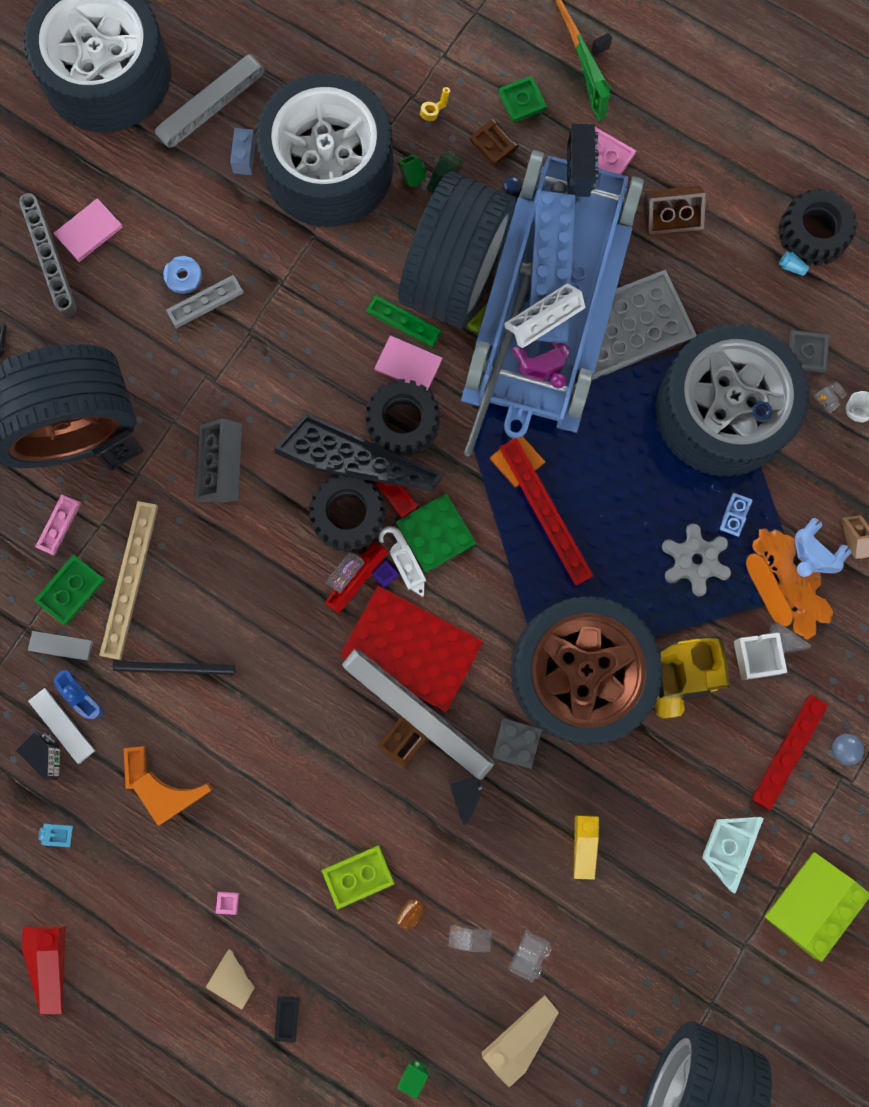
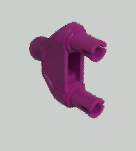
[512,342,570,389]

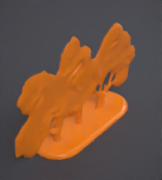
[746,529,833,640]

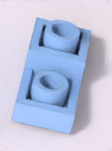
[720,493,752,537]

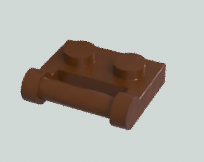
[470,119,519,166]
[377,716,429,770]

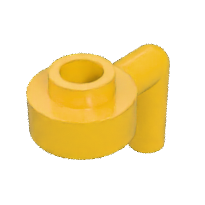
[420,87,450,121]

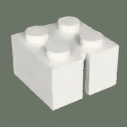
[734,633,787,680]

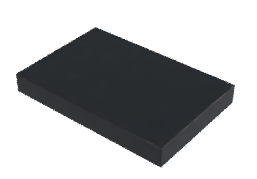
[92,429,144,471]

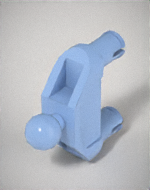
[795,518,852,577]

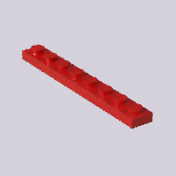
[499,438,593,586]

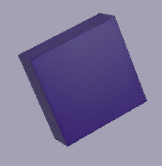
[371,560,399,589]

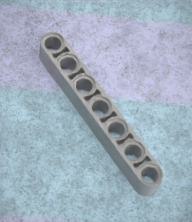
[155,54,265,148]
[20,193,77,317]

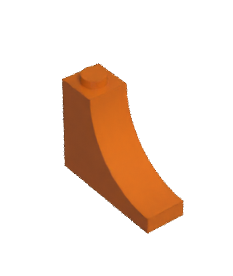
[131,771,213,826]

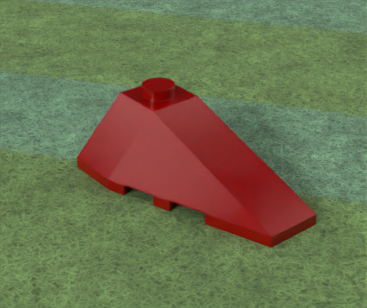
[22,926,66,1014]

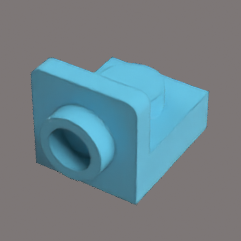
[38,823,73,847]

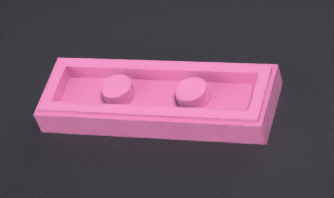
[35,494,81,556]

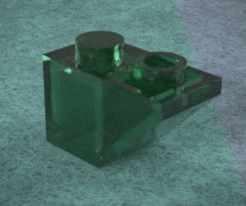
[426,151,465,193]

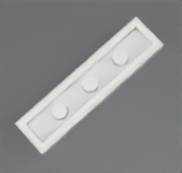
[28,688,96,764]

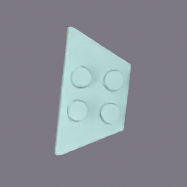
[702,817,764,893]

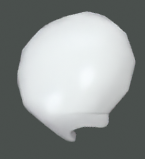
[845,391,869,423]

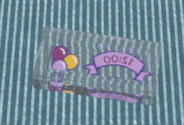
[325,552,365,593]

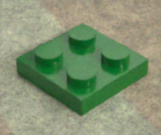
[498,75,547,123]

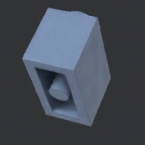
[230,128,256,175]

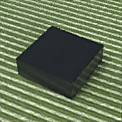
[591,33,612,57]

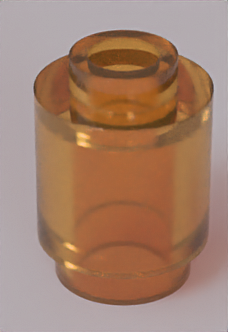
[395,898,425,931]

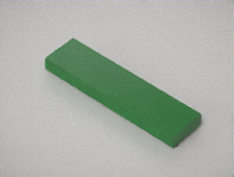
[366,295,442,348]

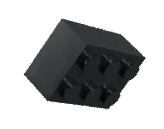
[567,124,599,197]

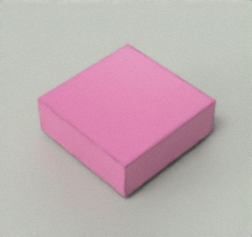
[216,891,239,915]

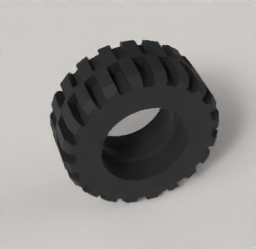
[778,188,857,266]
[365,379,440,457]
[309,475,386,552]

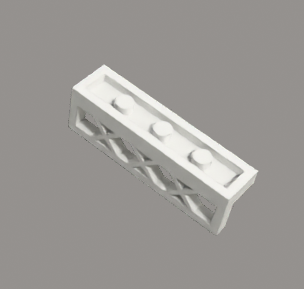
[504,283,586,348]

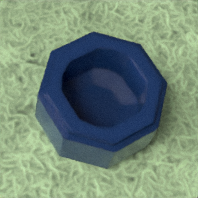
[503,176,522,196]
[752,401,772,422]

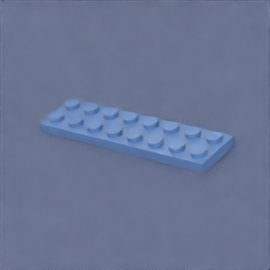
[529,190,575,344]

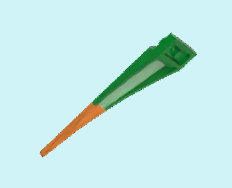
[555,0,611,121]

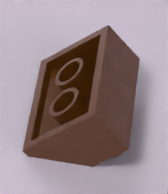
[644,186,706,235]

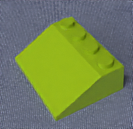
[765,852,869,962]

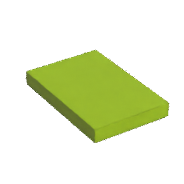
[321,845,395,910]

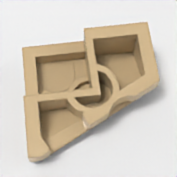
[206,949,255,1009]

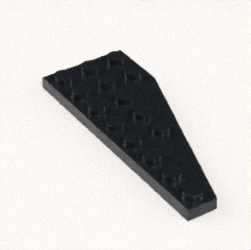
[274,413,442,492]

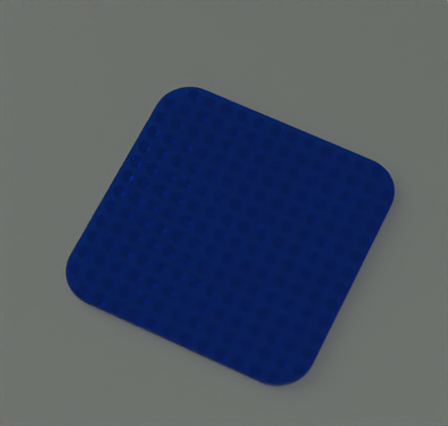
[473,351,794,661]

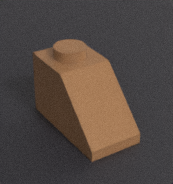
[842,515,869,559]

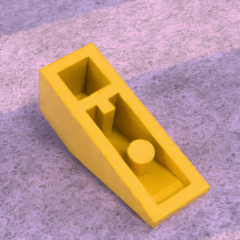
[574,815,599,880]

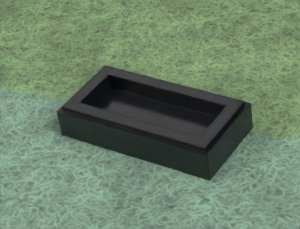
[274,996,300,1043]

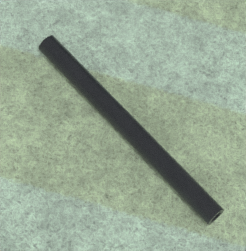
[112,661,235,675]

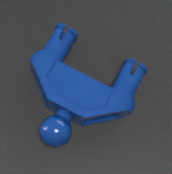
[54,670,104,719]

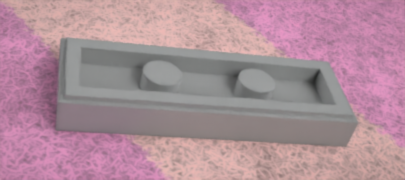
[28,631,93,661]

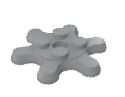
[662,523,731,597]

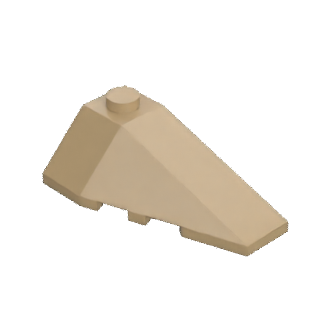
[481,995,559,1087]

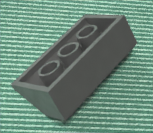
[195,418,242,502]

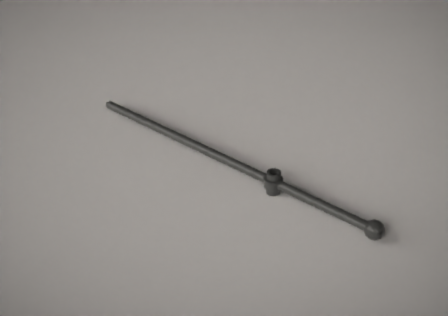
[464,181,566,457]

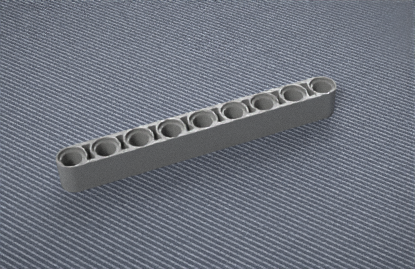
[342,648,495,780]

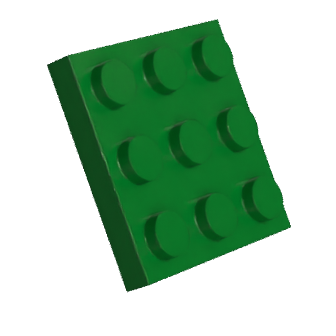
[396,493,476,574]

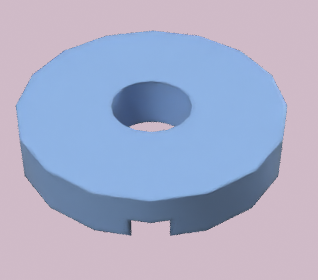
[163,256,202,294]

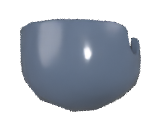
[832,734,864,766]

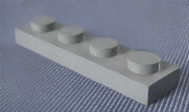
[166,275,243,328]

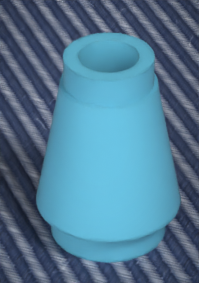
[779,251,809,276]

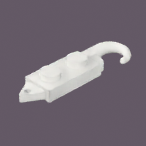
[379,526,426,597]

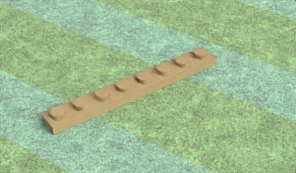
[99,501,158,660]

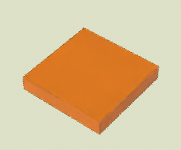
[490,437,545,488]

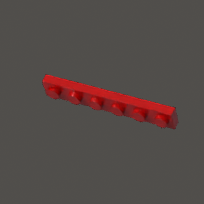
[751,695,828,810]

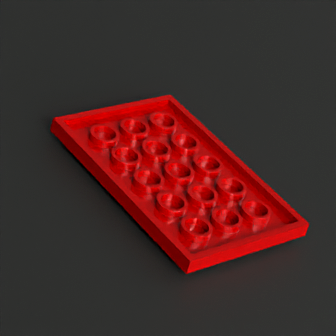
[340,586,484,713]

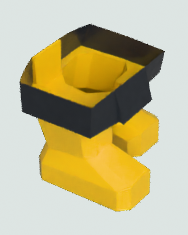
[655,636,730,719]

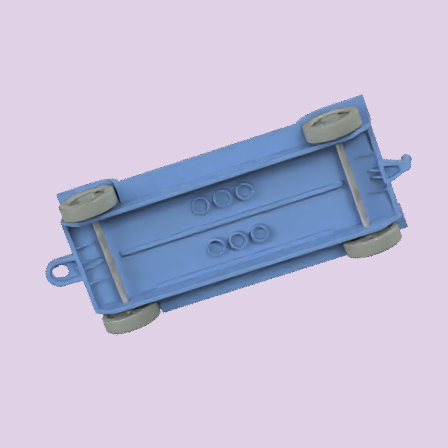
[461,144,644,438]

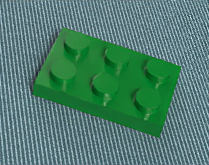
[34,554,105,626]

